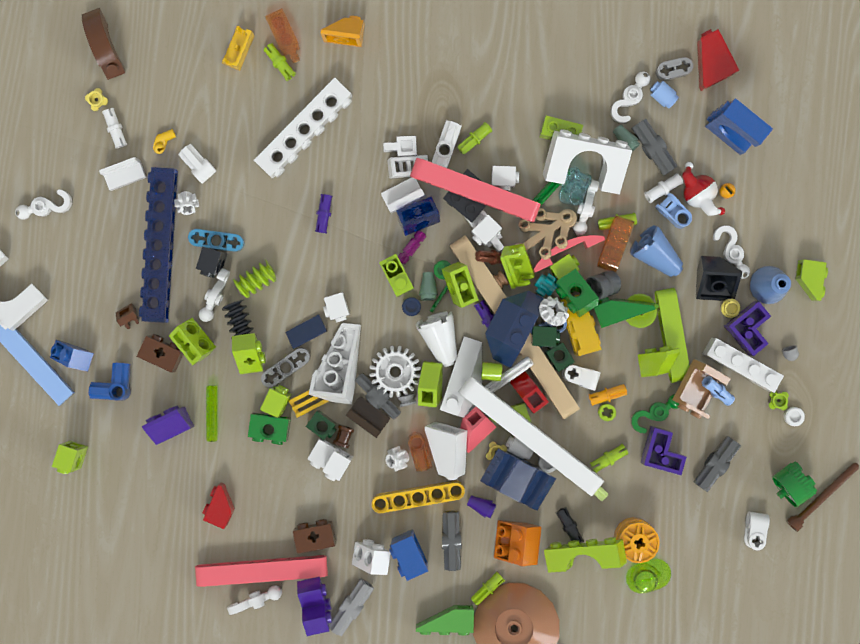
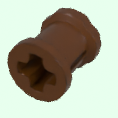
[332,424,354,448]

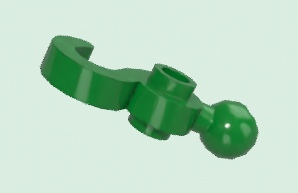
[631,394,679,433]

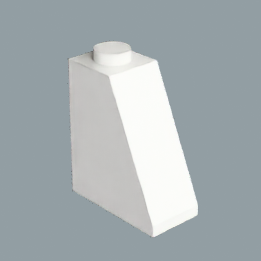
[425,422,467,480]

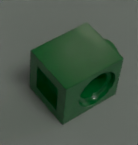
[531,326,560,347]
[545,342,575,372]
[305,410,337,440]

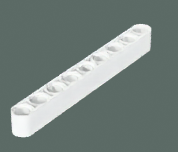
[458,376,604,496]

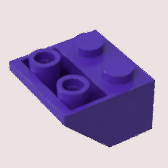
[142,405,195,445]

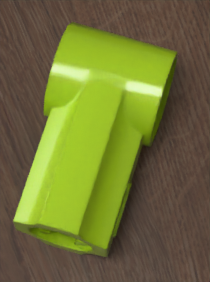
[481,362,502,381]

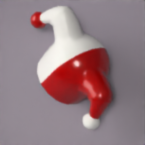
[682,162,725,216]

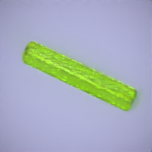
[206,385,217,442]

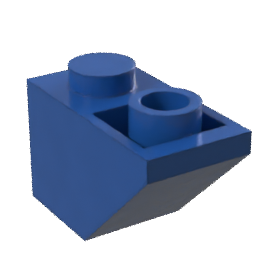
[50,340,94,372]

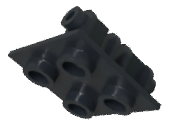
[443,169,487,223]

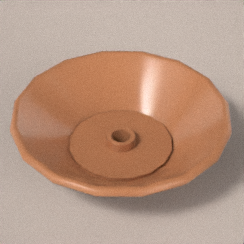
[473,583,559,644]

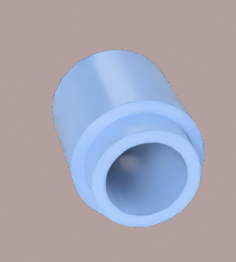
[650,81,679,109]

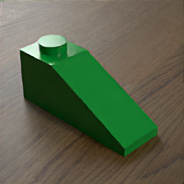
[594,297,659,328]

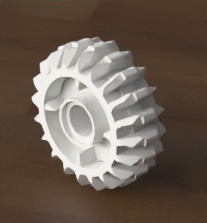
[370,346,421,397]

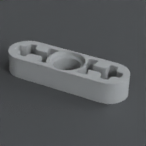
[261,348,311,387]

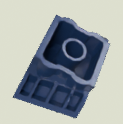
[480,449,557,511]

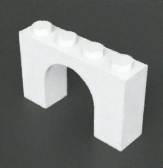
[542,130,632,194]
[0,250,48,331]

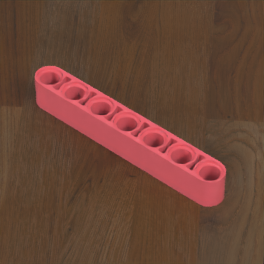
[410,158,541,222]
[195,555,328,587]

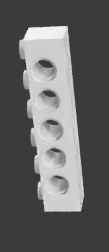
[254,78,352,178]

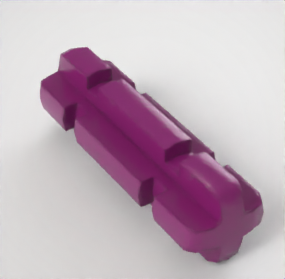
[398,230,426,265]

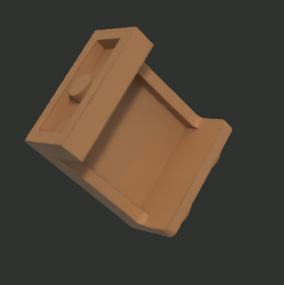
[672,359,731,419]

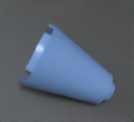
[629,225,683,277]
[750,266,791,304]

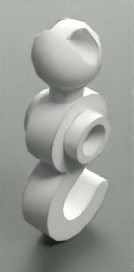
[610,72,650,123]
[573,179,599,236]
[15,190,72,220]
[713,226,750,279]
[199,268,230,322]
[227,585,282,615]

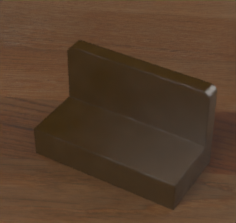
[345,396,390,438]

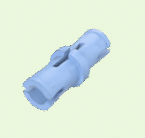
[702,376,735,406]

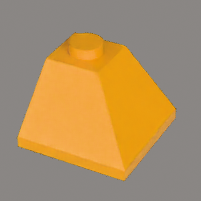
[321,16,365,47]

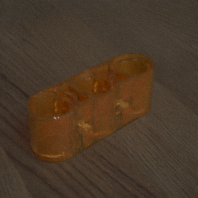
[597,215,634,272]

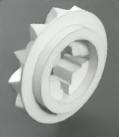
[539,297,569,326]

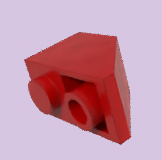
[510,371,549,414]
[202,482,235,529]

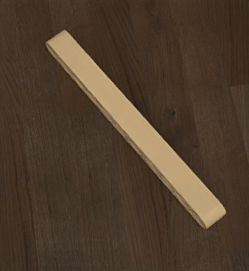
[449,235,580,419]

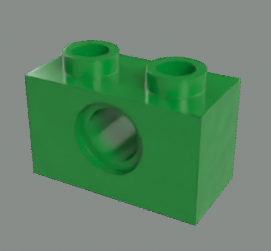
[556,268,599,317]
[248,413,291,445]

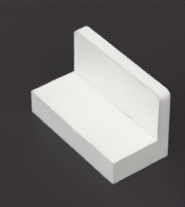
[99,157,147,191]
[381,178,425,214]

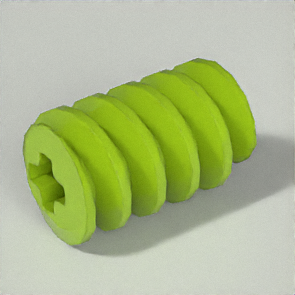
[233,259,276,298]

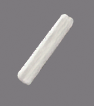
[485,357,533,393]

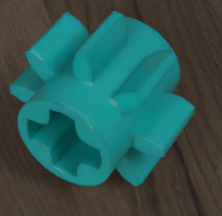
[534,273,557,297]

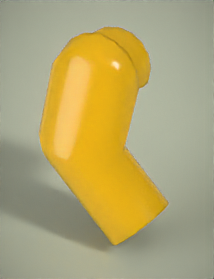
[153,129,176,154]

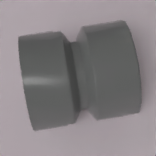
[586,270,621,300]

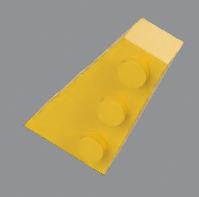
[559,294,602,356]

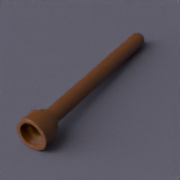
[786,463,859,532]

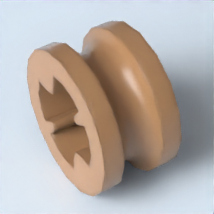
[492,271,509,289]

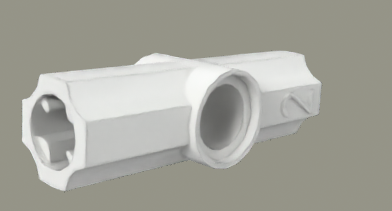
[432,120,462,168]

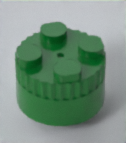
[772,461,817,508]

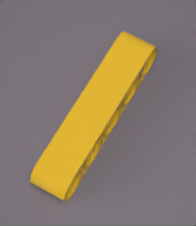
[372,480,465,513]

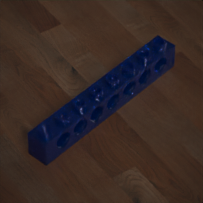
[139,167,178,323]

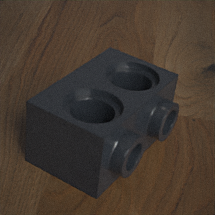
[196,246,228,278]

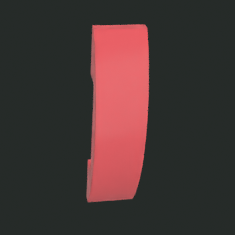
[533,235,605,273]

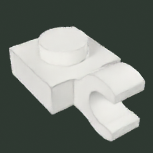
[383,136,417,157]

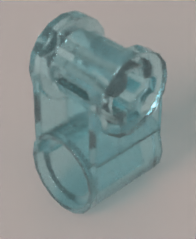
[559,167,592,206]

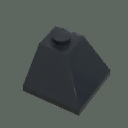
[696,256,742,301]

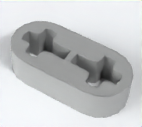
[656,57,693,81]

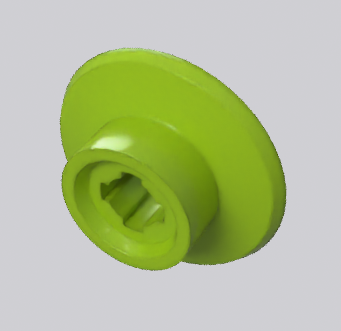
[626,294,657,328]

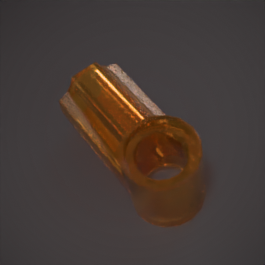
[408,432,432,472]

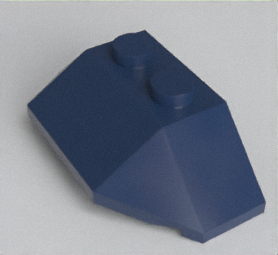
[485,290,544,368]

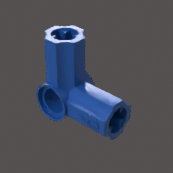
[88,363,131,401]

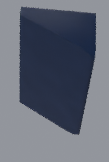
[285,314,328,349]

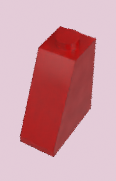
[697,29,739,91]

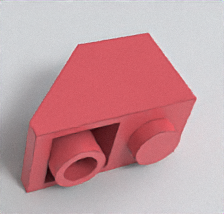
[460,407,496,453]

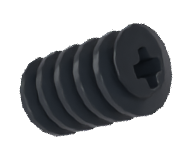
[222,300,254,339]

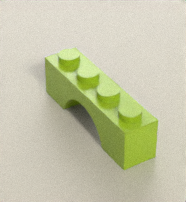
[544,537,627,573]

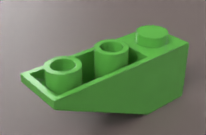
[416,605,474,636]

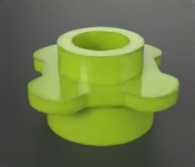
[768,391,789,410]

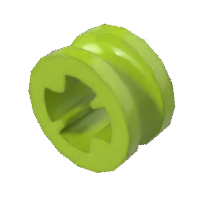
[598,403,616,421]

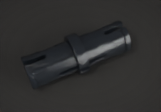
[555,507,584,543]

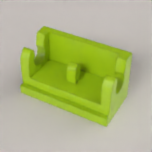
[500,244,535,289]

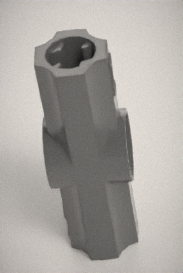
[631,119,678,176]
[693,436,741,492]
[442,511,462,571]

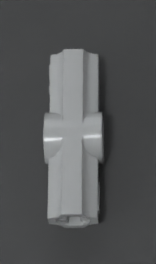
[329,579,374,637]

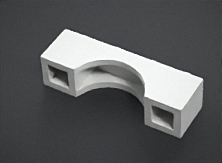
[702,338,784,393]

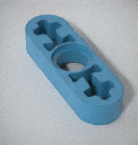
[188,229,245,252]

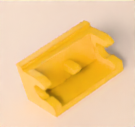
[222,26,254,71]

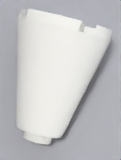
[416,311,457,367]

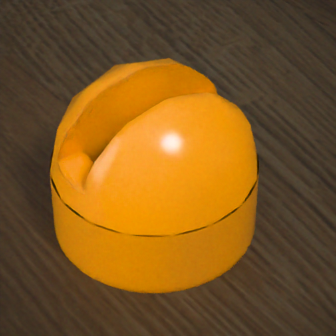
[719,183,736,199]

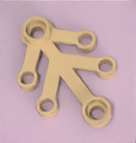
[515,208,577,260]

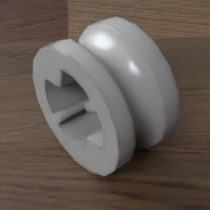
[398,393,417,407]

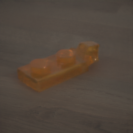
[265,8,300,63]

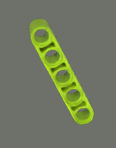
[654,288,690,383]

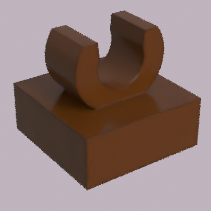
[116,303,139,329]

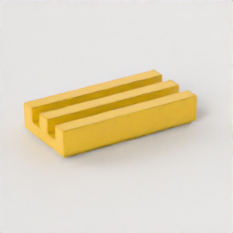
[289,390,329,418]

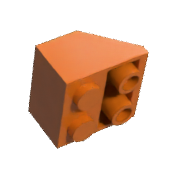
[494,520,541,566]

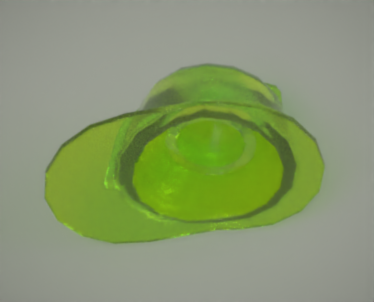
[626,559,671,594]

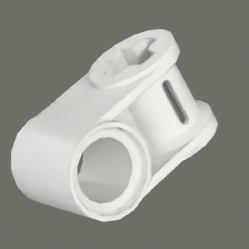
[562,365,601,391]
[744,511,770,550]

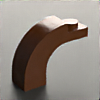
[82,8,125,80]

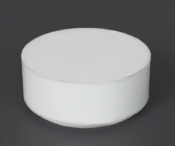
[784,407,805,426]
[538,457,556,473]

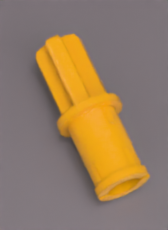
[588,384,627,406]

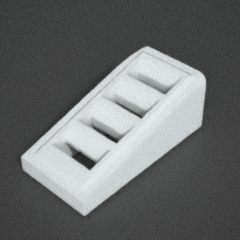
[387,155,428,179]

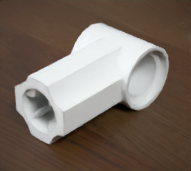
[178,144,217,184]

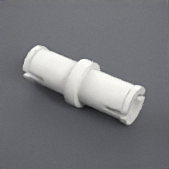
[102,108,127,149]
[644,173,683,203]

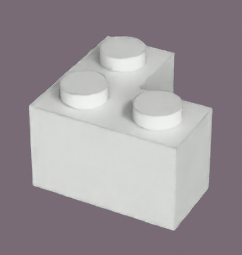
[308,438,353,481]

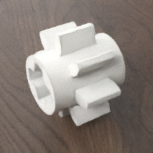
[174,191,199,215]
[386,446,409,471]

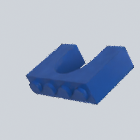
[705,98,773,155]

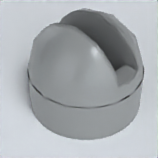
[782,345,799,361]

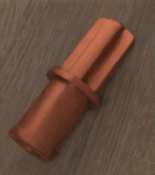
[475,250,502,265]

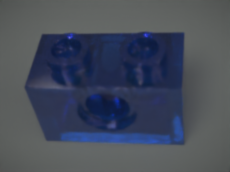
[396,196,440,236]

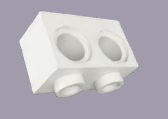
[352,539,391,575]

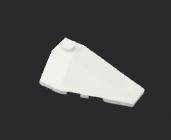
[309,323,361,404]
[440,336,482,418]

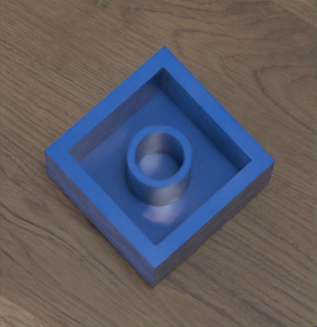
[389,529,428,581]

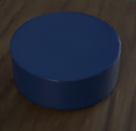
[402,297,421,316]

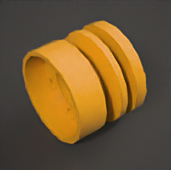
[614,517,660,563]

